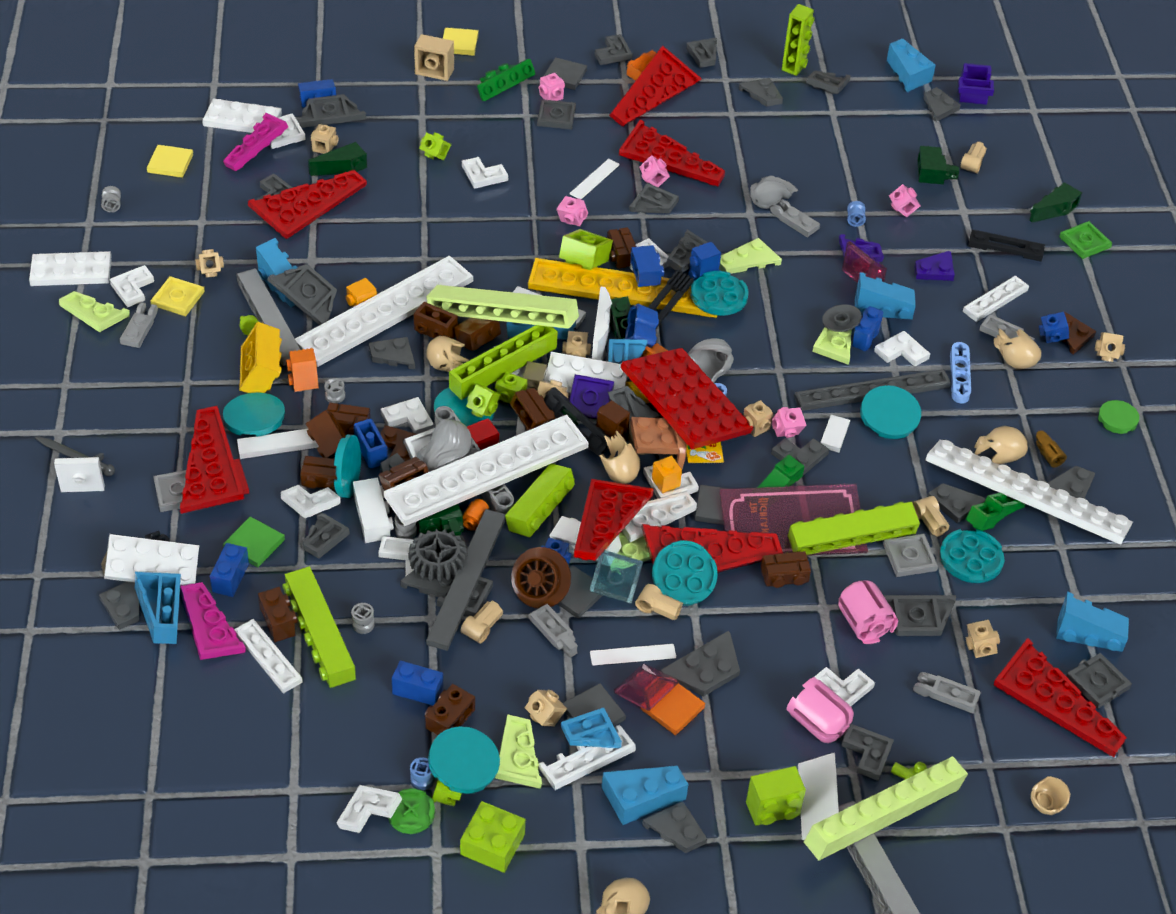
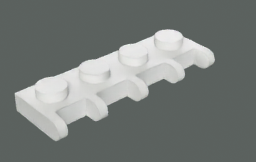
[538,725,636,790]

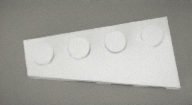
[622,492,697,542]

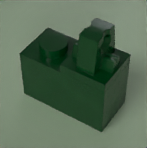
[917,146,959,184]
[416,504,464,537]

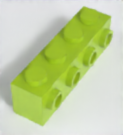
[782,4,815,76]
[505,463,575,537]

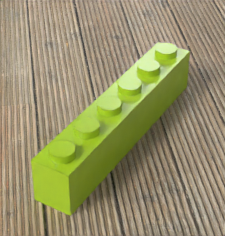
[449,325,558,400]
[788,502,920,555]
[283,566,356,688]

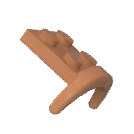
[629,417,687,469]

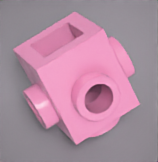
[539,73,565,101]
[639,155,670,187]
[889,184,920,217]
[556,196,588,226]
[772,407,807,438]

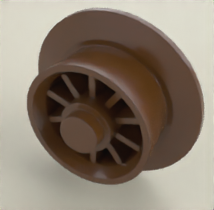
[511,547,571,608]

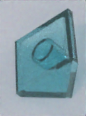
[589,550,643,604]

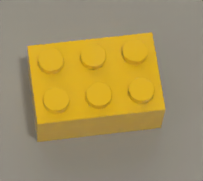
[240,321,282,393]

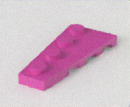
[223,113,289,171]
[180,582,246,660]

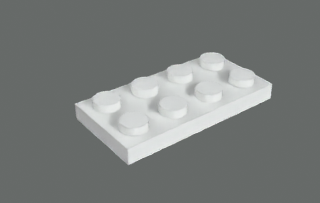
[203,99,282,133]
[29,251,111,286]
[544,352,628,395]
[104,534,199,586]

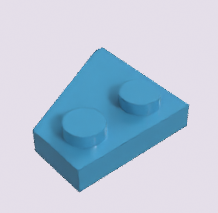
[608,339,648,380]
[561,707,622,748]

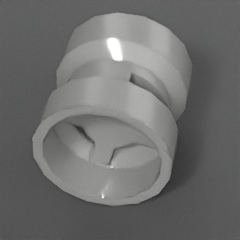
[101,186,121,212]
[395,515,417,539]
[351,603,375,634]

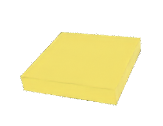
[443,28,478,56]
[147,145,193,178]
[151,276,205,316]

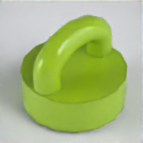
[239,315,259,335]

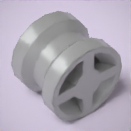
[324,378,345,403]

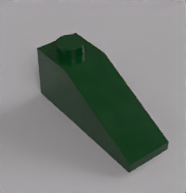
[308,142,367,176]

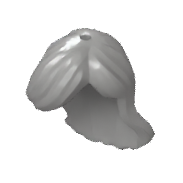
[750,176,798,209]
[688,338,734,383]
[417,419,471,472]

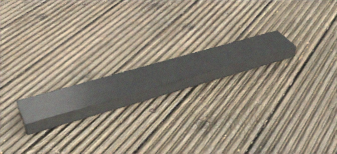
[794,369,951,411]
[426,509,506,651]

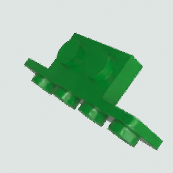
[477,59,535,101]

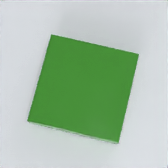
[1059,221,1112,259]
[223,516,285,568]

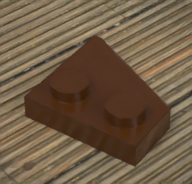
[1062,312,1096,354]

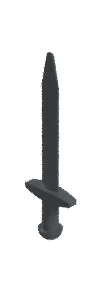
[35,436,115,476]

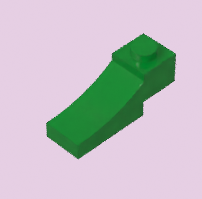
[745,455,804,514]
[966,493,1026,531]

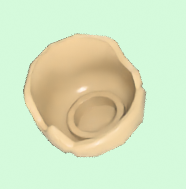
[1030,776,1070,815]

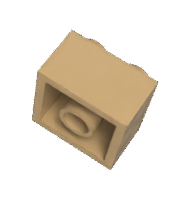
[414,34,454,81]

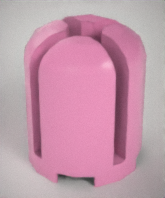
[838,580,898,644]
[786,677,854,743]

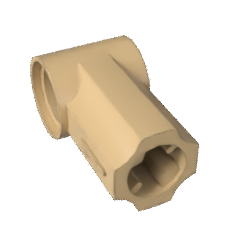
[960,142,987,174]
[912,496,950,537]
[635,584,683,620]
[461,601,503,644]

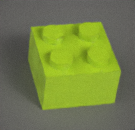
[559,229,613,270]
[746,766,806,826]
[460,801,526,873]

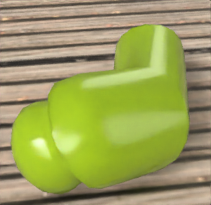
[891,762,927,780]

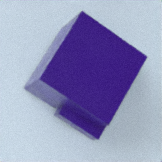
[958,63,994,105]

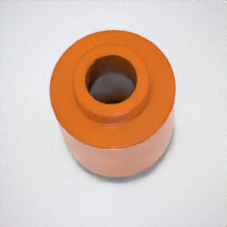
[463,499,489,530]

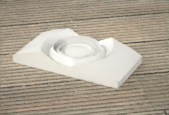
[592,287,612,361]

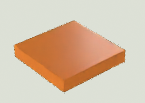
[641,677,706,736]

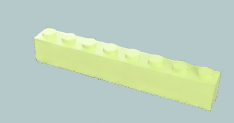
[426,285,579,329]
[804,756,968,861]

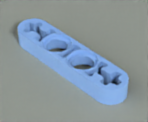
[950,342,971,403]

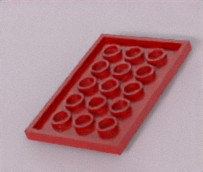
[620,348,754,450]

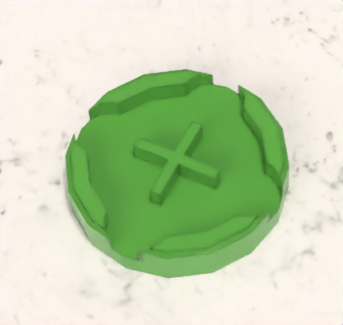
[1098,400,1139,434]
[388,788,435,834]

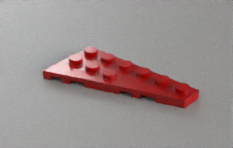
[609,46,702,127]
[619,120,725,187]
[248,170,367,240]
[180,406,244,514]
[574,479,654,561]
[641,524,783,572]
[993,638,1127,757]

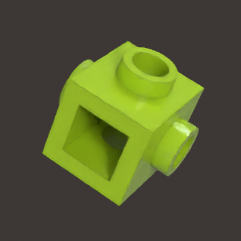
[419,132,451,160]
[495,372,528,403]
[466,384,501,418]

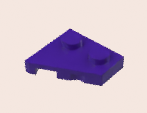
[839,234,884,264]
[914,251,955,281]

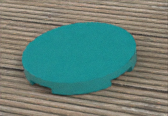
[691,271,749,316]
[860,385,921,439]
[434,387,495,427]
[223,393,285,437]
[334,434,361,498]
[940,529,1005,583]
[652,541,718,606]
[428,727,500,794]

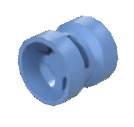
[847,201,866,227]
[410,757,434,790]

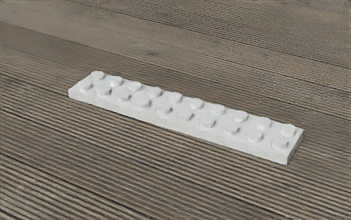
[295,256,473,367]
[384,415,589,526]
[926,439,1133,545]

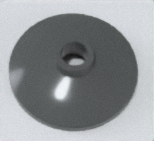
[822,304,862,332]

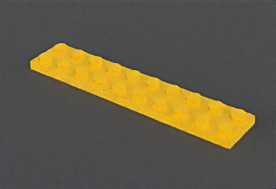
[528,258,717,318]

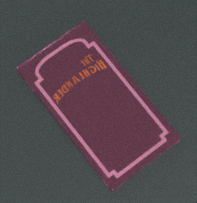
[719,484,868,556]

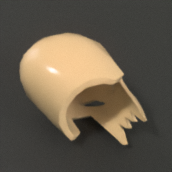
[994,329,1041,369]
[427,336,469,372]
[975,426,1028,464]
[599,431,640,484]
[596,878,650,914]

